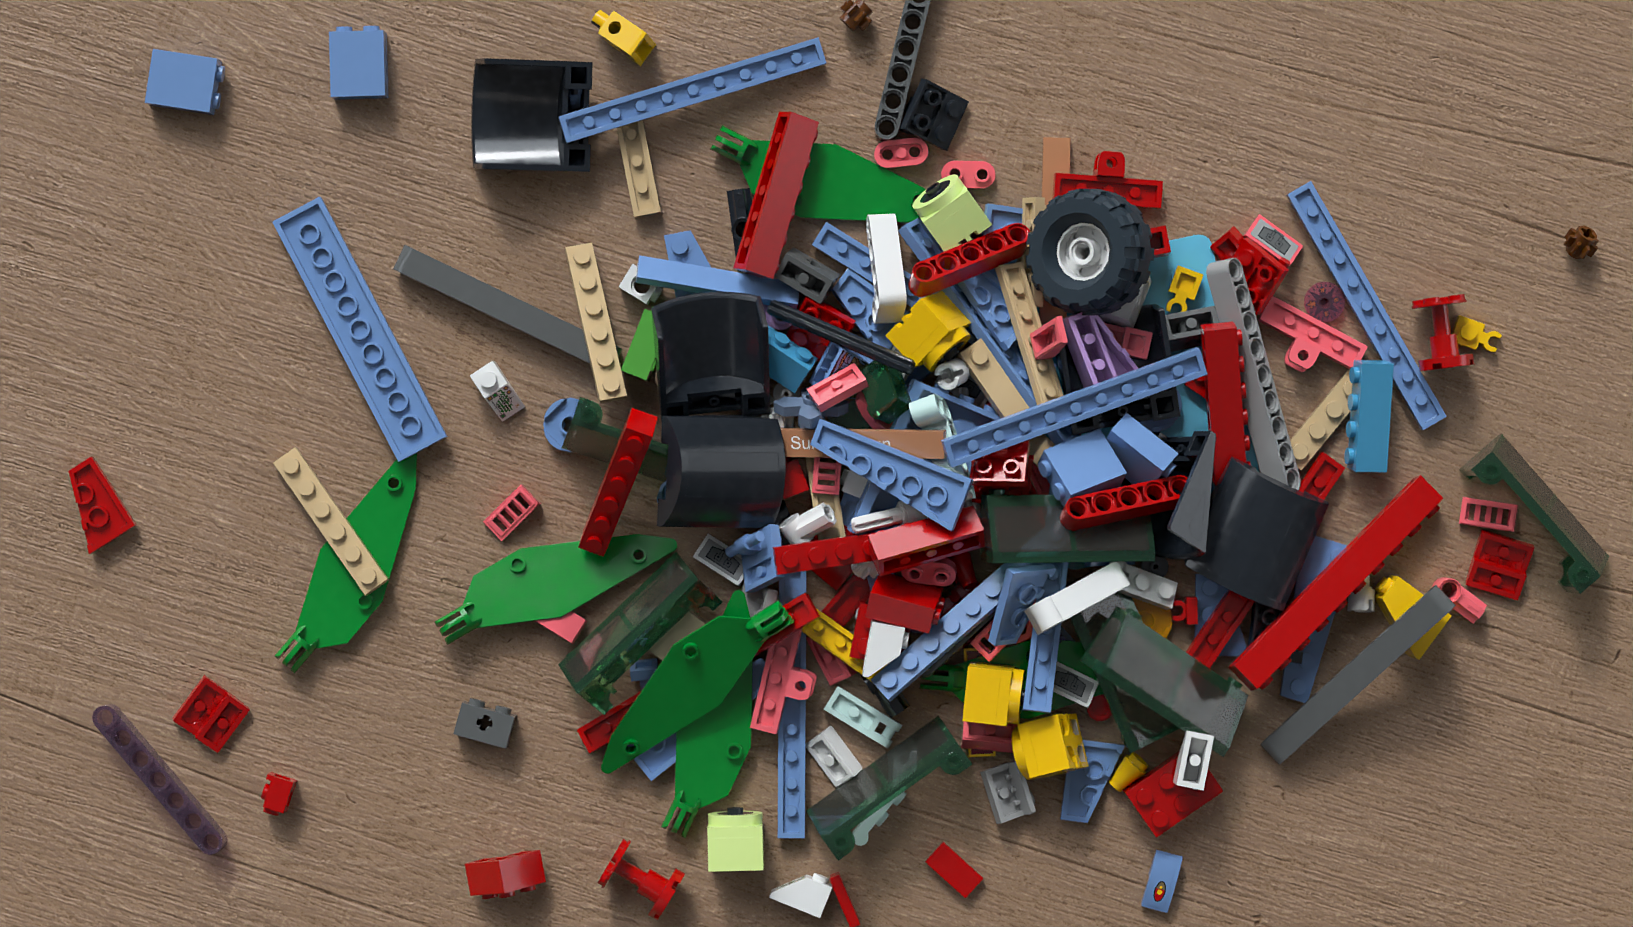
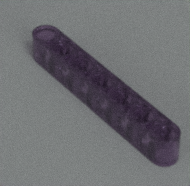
[92,704,227,855]

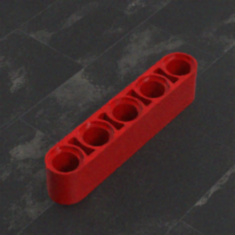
[908,223,1030,297]
[1060,475,1188,530]

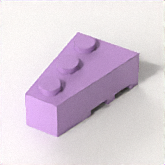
[1062,312,1138,388]

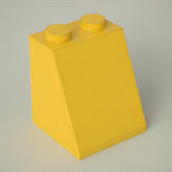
[1375,575,1452,660]

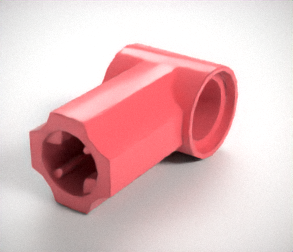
[1432,577,1487,624]

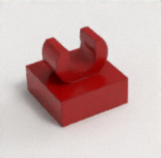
[1171,596,1198,625]

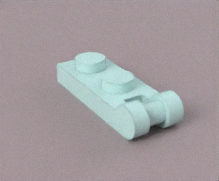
[824,686,903,749]
[852,778,907,846]

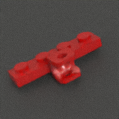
[1052,151,1163,209]

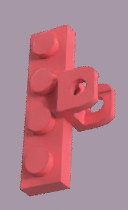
[1258,296,1368,373]
[750,628,817,734]

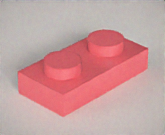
[807,363,869,412]

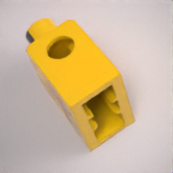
[591,10,656,67]

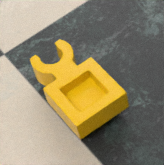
[1166,265,1203,312]
[1452,315,1502,352]

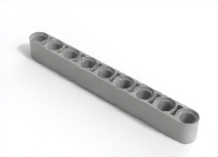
[1206,258,1301,490]

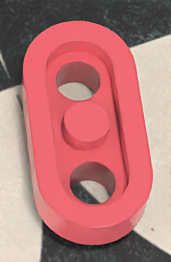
[874,138,928,169]
[941,161,995,189]
[901,558,957,586]

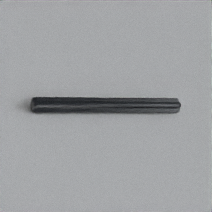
[767,300,916,375]

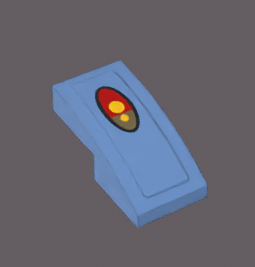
[1141,850,1182,913]

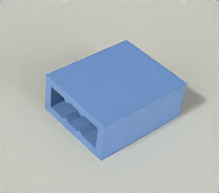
[329,26,389,100]
[145,49,225,115]
[1106,413,1179,496]
[1038,429,1127,507]

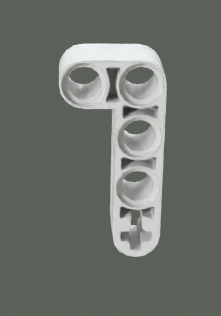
[866,214,906,324]
[1025,561,1131,635]

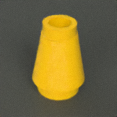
[1109,752,1149,792]

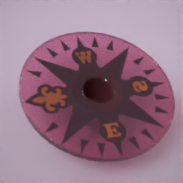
[1304,282,1345,322]

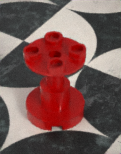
[1411,294,1475,371]
[597,839,685,921]

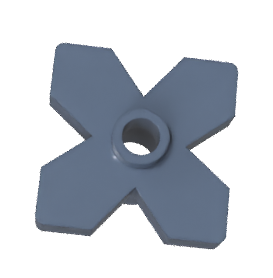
[774,385,849,429]

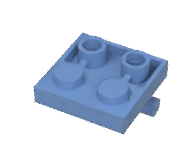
[725,524,785,593]

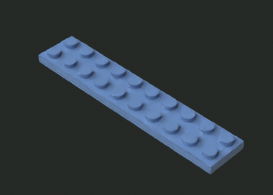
[272,197,448,462]

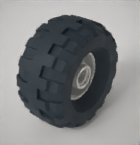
[1026,189,1154,316]

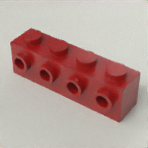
[868,505,985,577]

